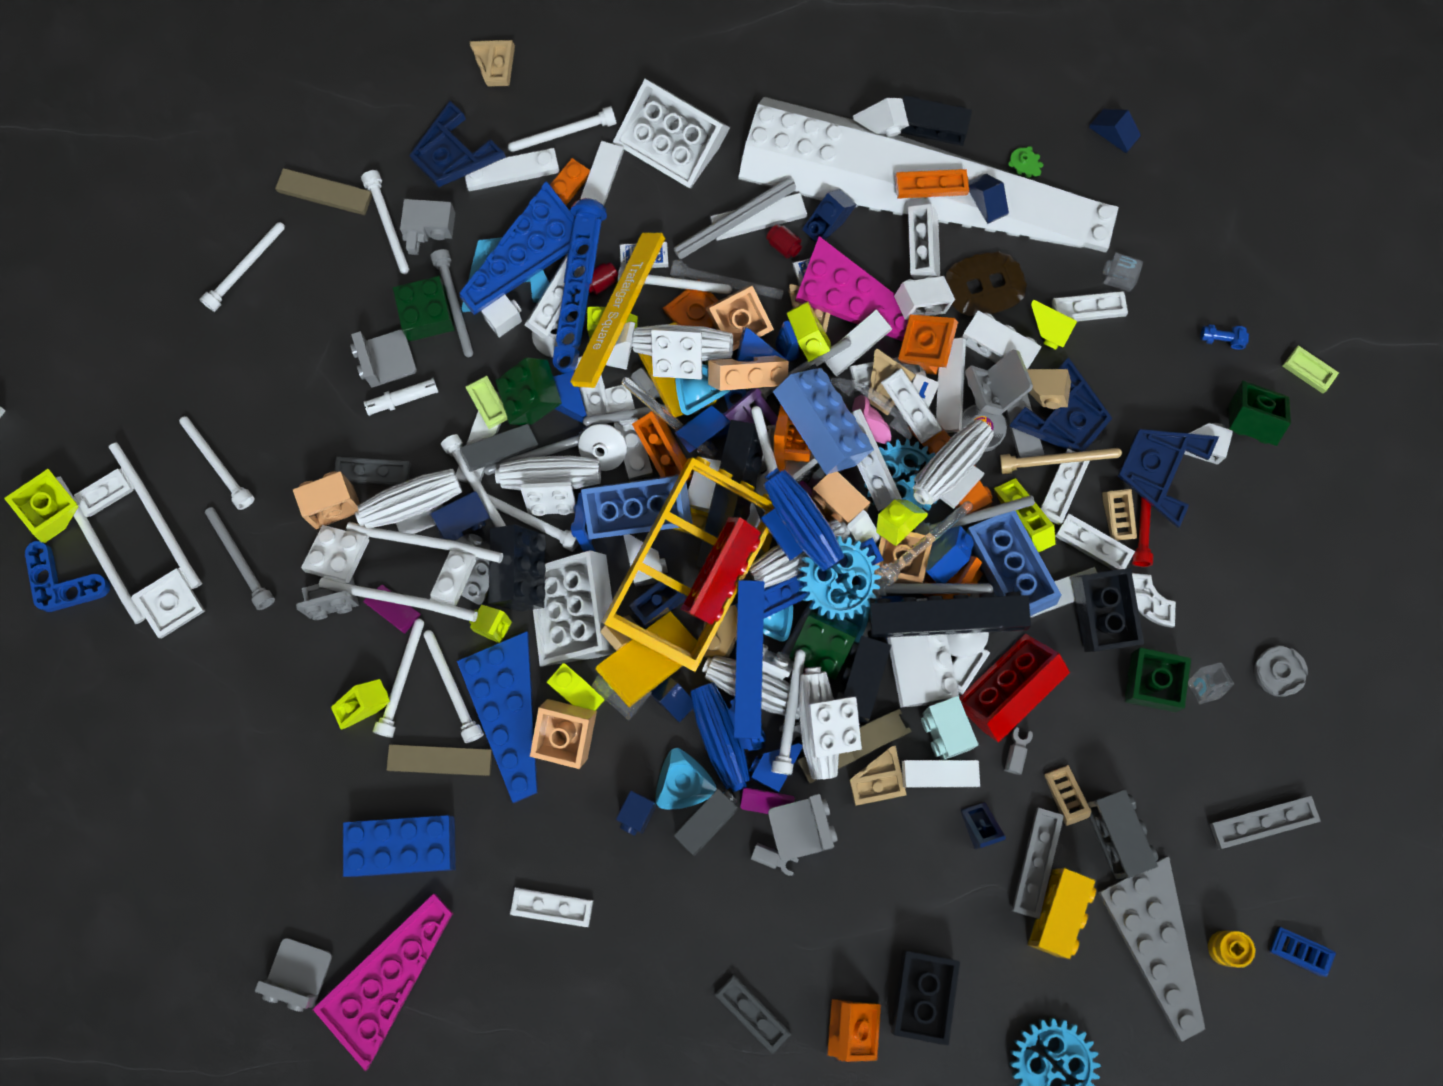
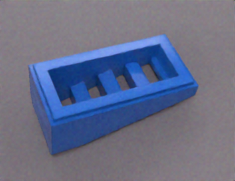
[775,320,800,362]
[1269,927,1336,977]

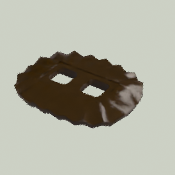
[946,251,1027,316]

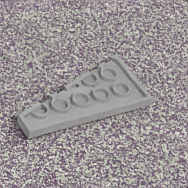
[1098,856,1205,1042]

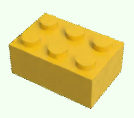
[1028,868,1096,959]

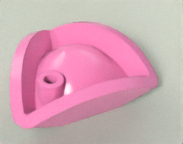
[852,395,891,444]

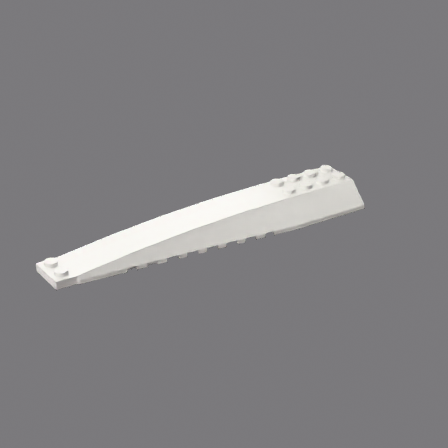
[739,97,1119,252]

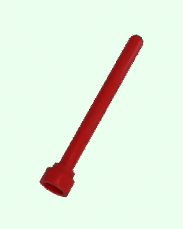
[1132,497,1153,567]

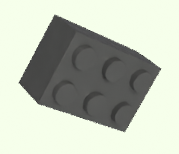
[1088,790,1158,879]

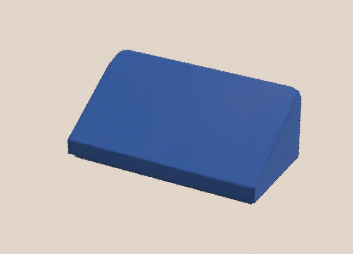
[675,405,730,453]

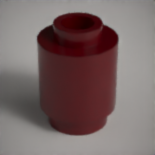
[766,224,802,258]
[589,262,618,295]

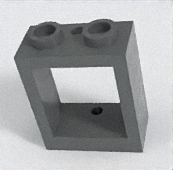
[674,789,737,856]

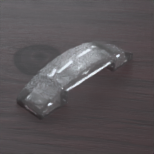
[830,378,914,440]

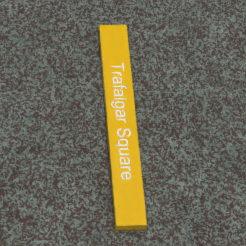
[570,233,665,388]

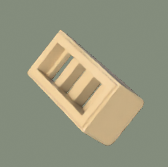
[1102,489,1137,541]
[1044,765,1092,826]

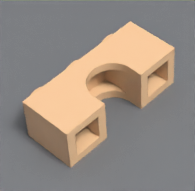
[708,355,789,391]

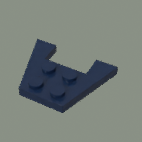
[409,101,506,187]
[1009,357,1112,452]
[1118,429,1219,528]

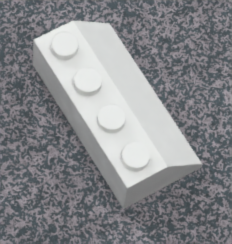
[887,599,959,707]

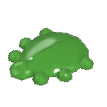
[1009,146,1043,178]

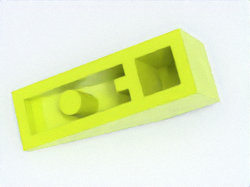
[994,478,1055,553]

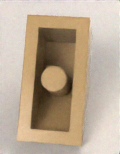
[1027,369,1071,409]

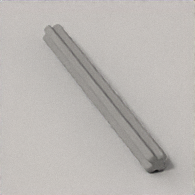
[674,178,796,259]

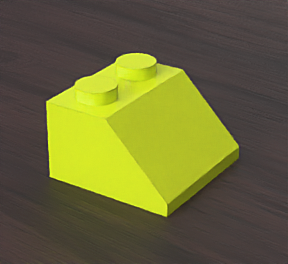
[4,469,79,543]

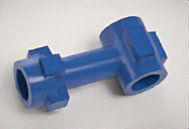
[1200,324,1249,350]

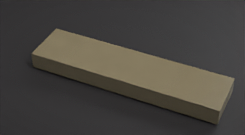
[275,168,373,215]
[386,745,493,776]

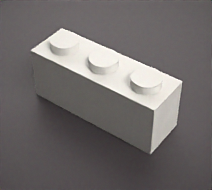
[908,203,940,280]
[962,310,1041,369]

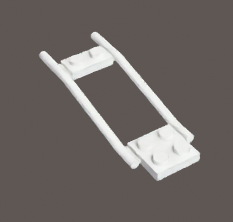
[56,442,205,639]
[301,522,503,622]

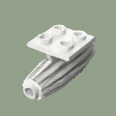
[630,324,733,380]
[913,419,994,509]
[495,456,601,516]
[355,469,462,534]
[748,520,850,588]
[702,644,800,719]
[799,667,862,779]

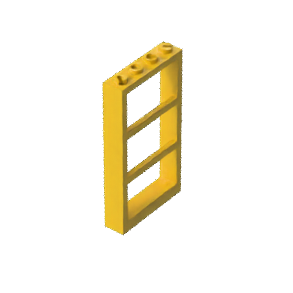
[601,456,775,672]

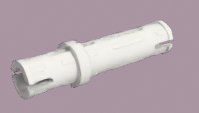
[363,378,438,416]

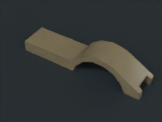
[797,709,912,784]

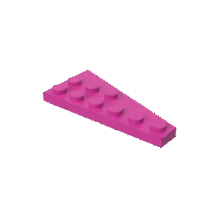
[795,236,909,342]
[313,894,453,1071]

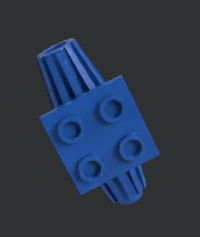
[761,468,845,571]
[691,683,766,792]

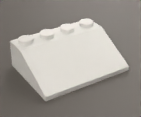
[613,79,730,188]
[533,550,617,666]

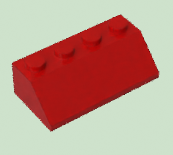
[680,517,761,625]
[959,634,1070,743]

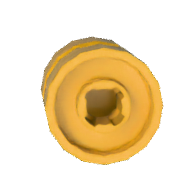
[1208,930,1255,968]

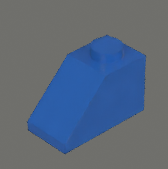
[553,371,587,423]
[926,526,974,583]
[749,743,803,793]

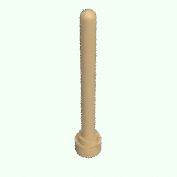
[1000,448,1122,474]

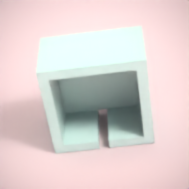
[921,696,978,760]

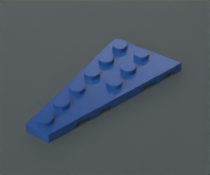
[459,181,575,315]
[457,632,538,803]

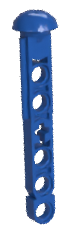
[553,198,607,374]

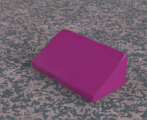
[363,585,421,634]
[740,787,795,814]

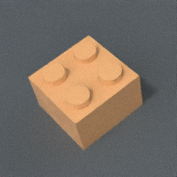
[706,286,774,351]
[293,471,360,530]
[811,471,870,526]
[874,532,934,583]
[530,699,597,769]

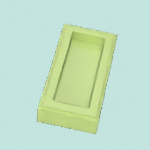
[1283,345,1339,393]
[466,376,508,429]

